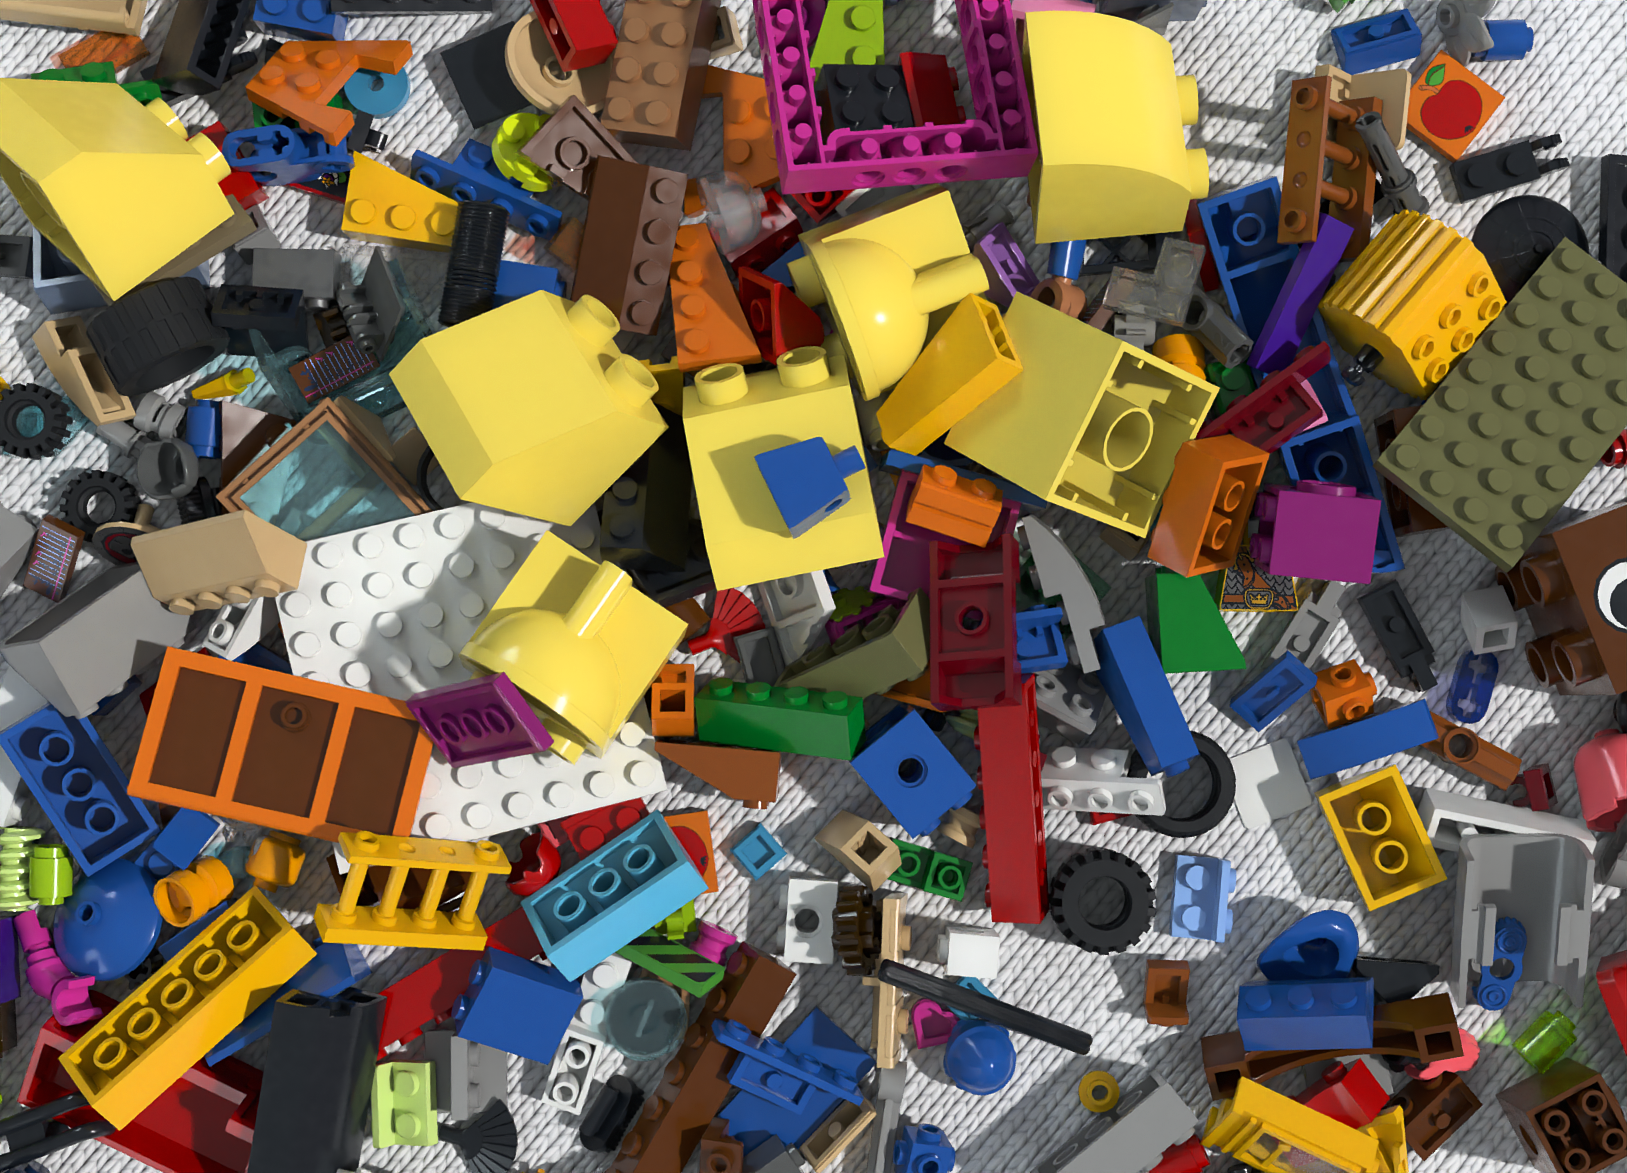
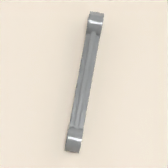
[866,1061,907,1173]

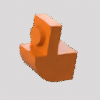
[651,664,695,737]

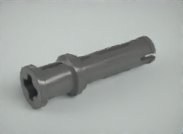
[1355,111,1430,216]

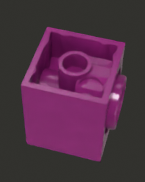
[1249,480,1381,584]

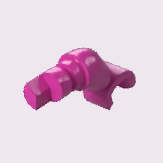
[13,909,104,1026]

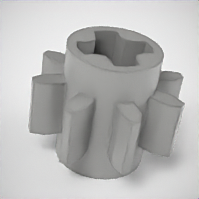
[1111,305,1156,351]

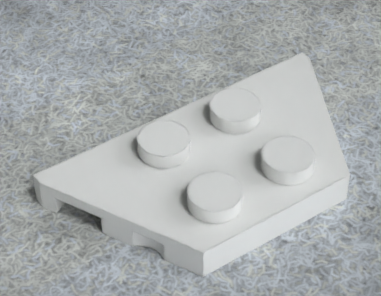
[757,570,836,666]

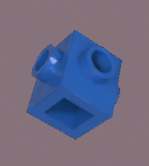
[893,1123,955,1173]

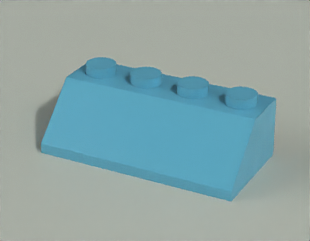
[520,809,709,982]

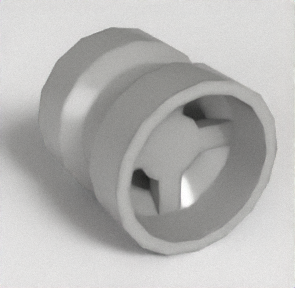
[133,391,188,439]

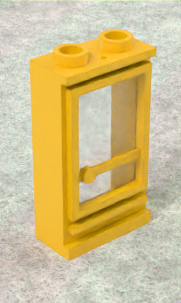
[1200,1076,1380,1173]

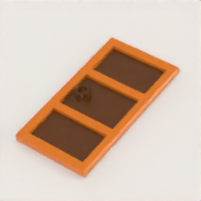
[127,646,434,843]

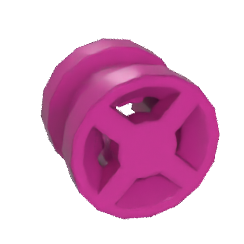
[689,920,738,967]

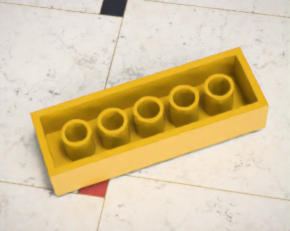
[58,885,317,1131]

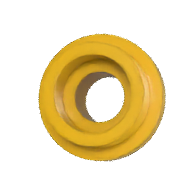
[1078,1070,1120,1113]

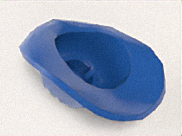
[1257,910,1359,980]

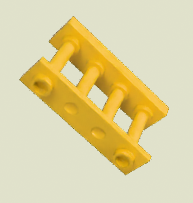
[313,831,512,951]

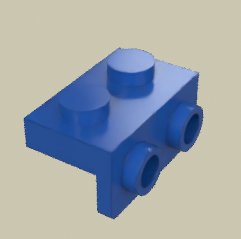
[977,604,1068,674]

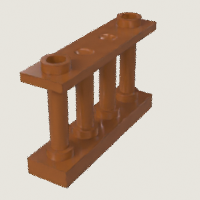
[1277,75,1383,263]

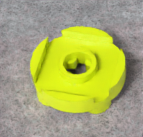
[491,113,557,192]

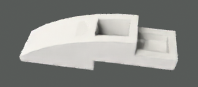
[202,507,322,661]
[541,953,632,1116]

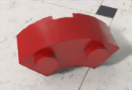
[1274,1058,1390,1166]

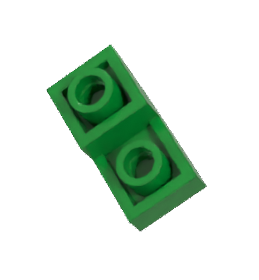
[887,837,973,902]

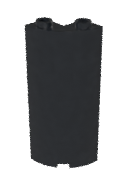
[247,987,387,1173]

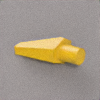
[191,368,255,399]

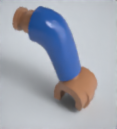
[1027,193,1087,321]

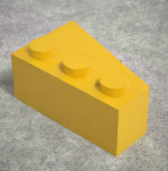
[341,150,459,254]

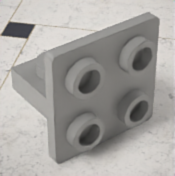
[1032,663,1107,745]
[425,1029,508,1121]

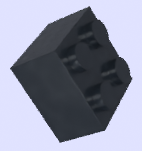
[814,64,914,145]

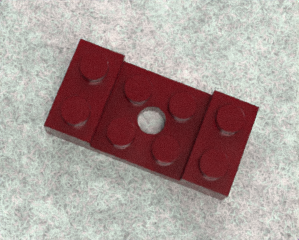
[929,533,1022,711]

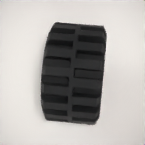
[1049,848,1156,955]

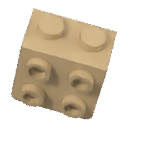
[1315,64,1412,150]

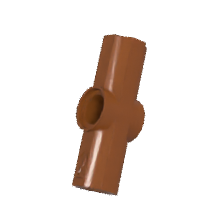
[1409,701,1522,791]

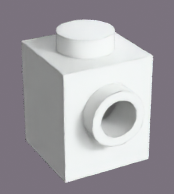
[1460,585,1518,655]

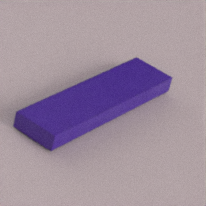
[1246,212,1354,374]

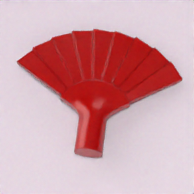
[687,588,765,663]

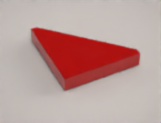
[1185,199,1220,292]

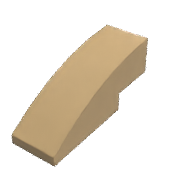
[32,316,136,426]

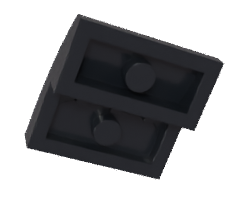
[440,21,532,130]

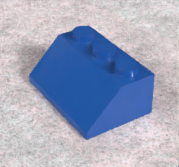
[1237,977,1374,1051]

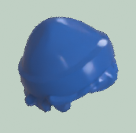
[943,1019,1016,1096]

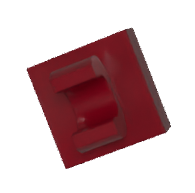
[1510,763,1558,812]

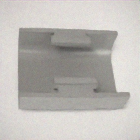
[1450,833,1595,1008]

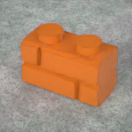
[905,464,1003,548]

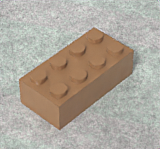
[601,0,721,151]

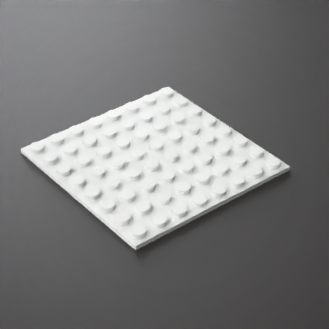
[275,502,668,875]

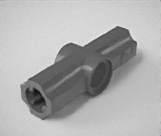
[1151,265,1254,369]

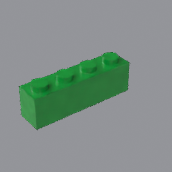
[694,677,866,761]

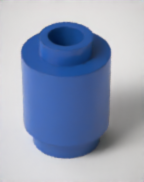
[1471,19,1534,61]
[184,399,221,460]

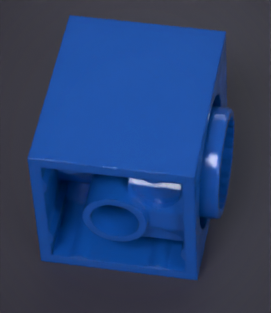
[848,701,977,839]

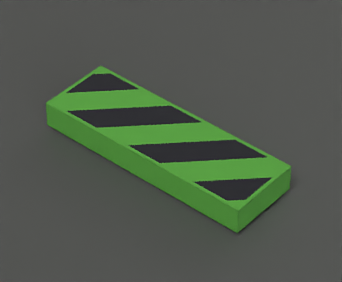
[615,928,725,998]

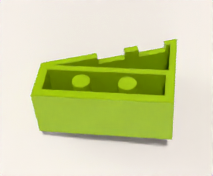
[810,0,885,88]

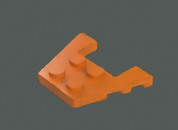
[245,40,413,147]
[684,65,780,218]

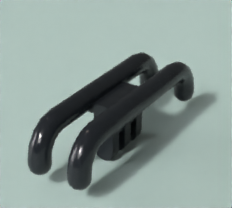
[0,1091,116,1173]

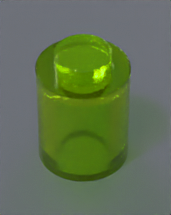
[1511,1010,1577,1075]

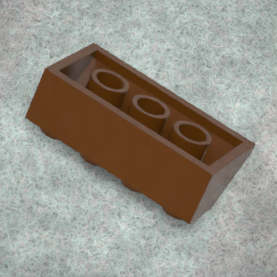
[570,155,689,336]

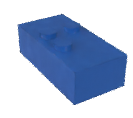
[0,703,161,877]

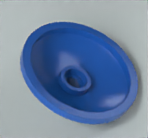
[53,858,163,981]

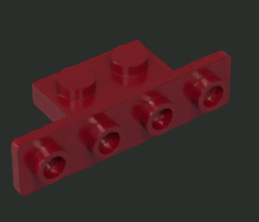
[1194,341,1331,454]

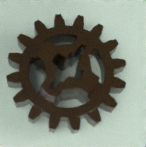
[831,885,883,976]

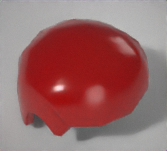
[505,832,561,897]

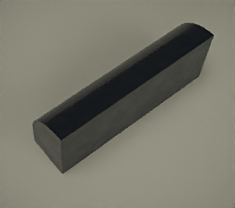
[152,0,250,95]

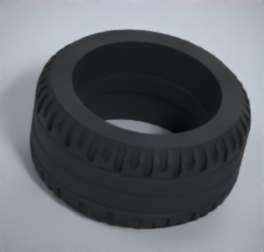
[1127,731,1236,838]

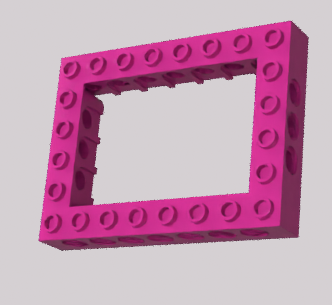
[752,0,1039,194]

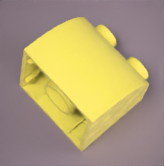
[1022,10,1209,244]

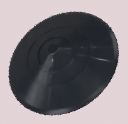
[1471,195,1589,308]

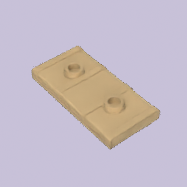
[0,0,148,36]
[862,892,912,1069]

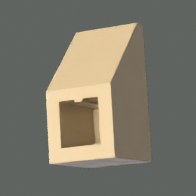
[815,809,902,892]

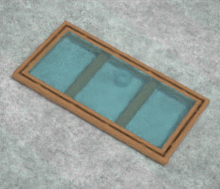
[215,397,433,542]

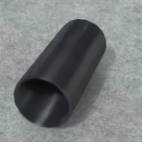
[437,200,510,327]

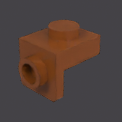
[1143,959,1190,1027]

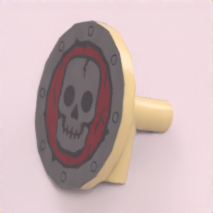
[92,504,162,566]

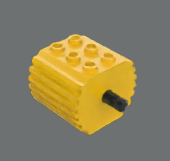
[1317,209,1507,401]

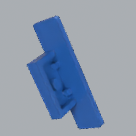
[410,138,563,242]
[711,1018,864,1115]

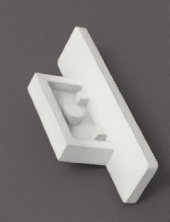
[1041,746,1166,816]

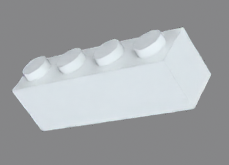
[0,665,49,828]
[1418,788,1597,855]

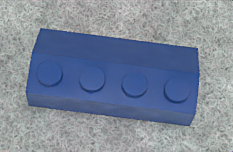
[205,936,373,1067]

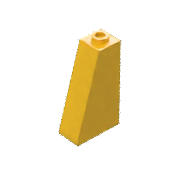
[876,293,1023,456]

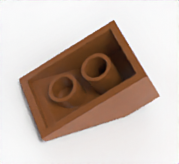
[654,739,782,809]

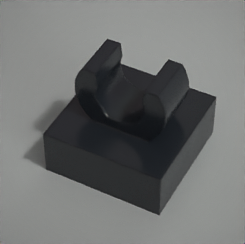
[346,110,388,157]

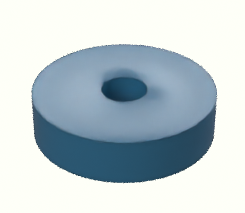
[344,67,411,119]

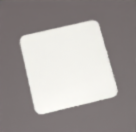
[1230,738,1312,829]

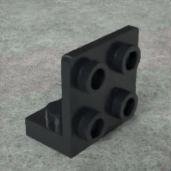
[211,284,310,360]

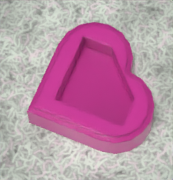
[911,998,959,1049]

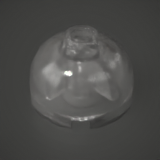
[696,170,768,255]

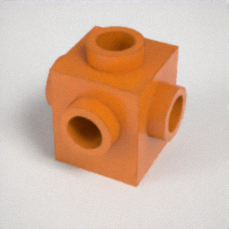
[1310,659,1377,730]

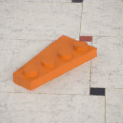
[669,223,762,373]

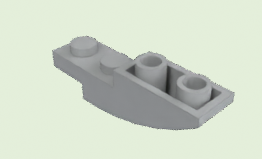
[1017,513,1105,674]

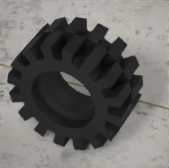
[0,383,73,460]
[59,470,142,543]

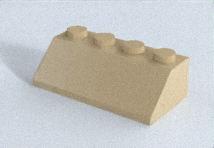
[130,509,307,615]

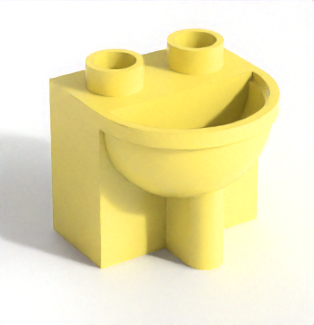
[786,183,989,401]
[459,530,688,765]

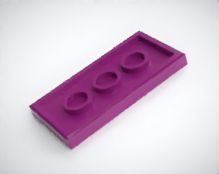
[405,672,554,768]

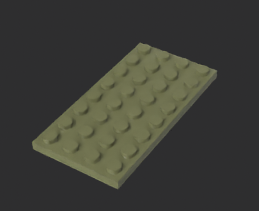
[1372,237,1627,573]

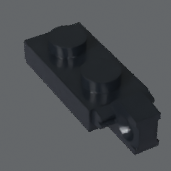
[1357,579,1438,693]

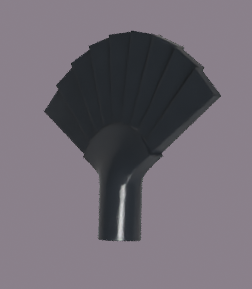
[438,1099,518,1173]

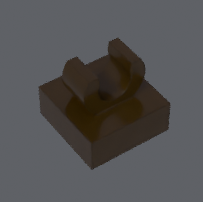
[313,305,351,348]

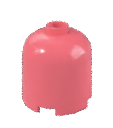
[1574,729,1627,832]

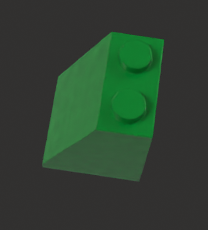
[1145,566,1246,674]

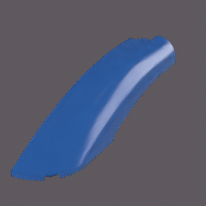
[1196,176,1405,573]

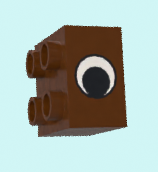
[1495,502,1627,695]

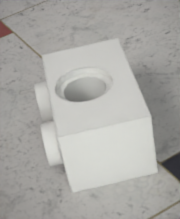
[776,876,838,965]
[936,925,1000,979]

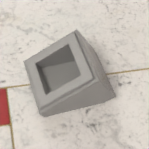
[233,204,281,265]

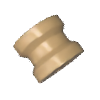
[937,806,981,849]

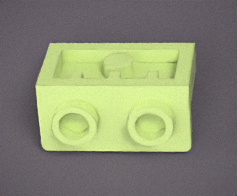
[371,1059,438,1149]

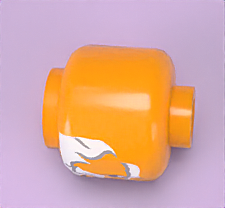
[244,830,306,893]

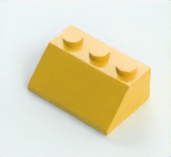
[1314,764,1447,911]

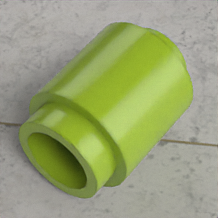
[29,844,73,905]

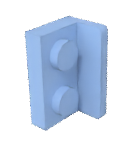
[1169,854,1236,943]

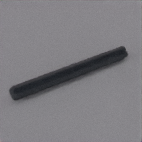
[878,959,1093,1055]

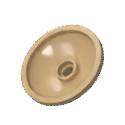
[505,11,616,116]

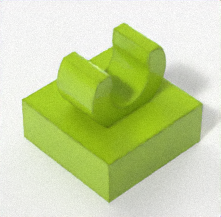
[655,899,697,940]

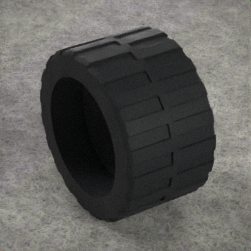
[86,277,230,396]

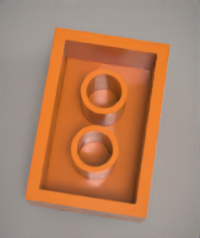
[1147,434,1270,578]

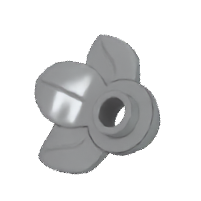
[1436,0,1496,66]

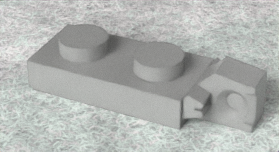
[1261,580,1346,670]

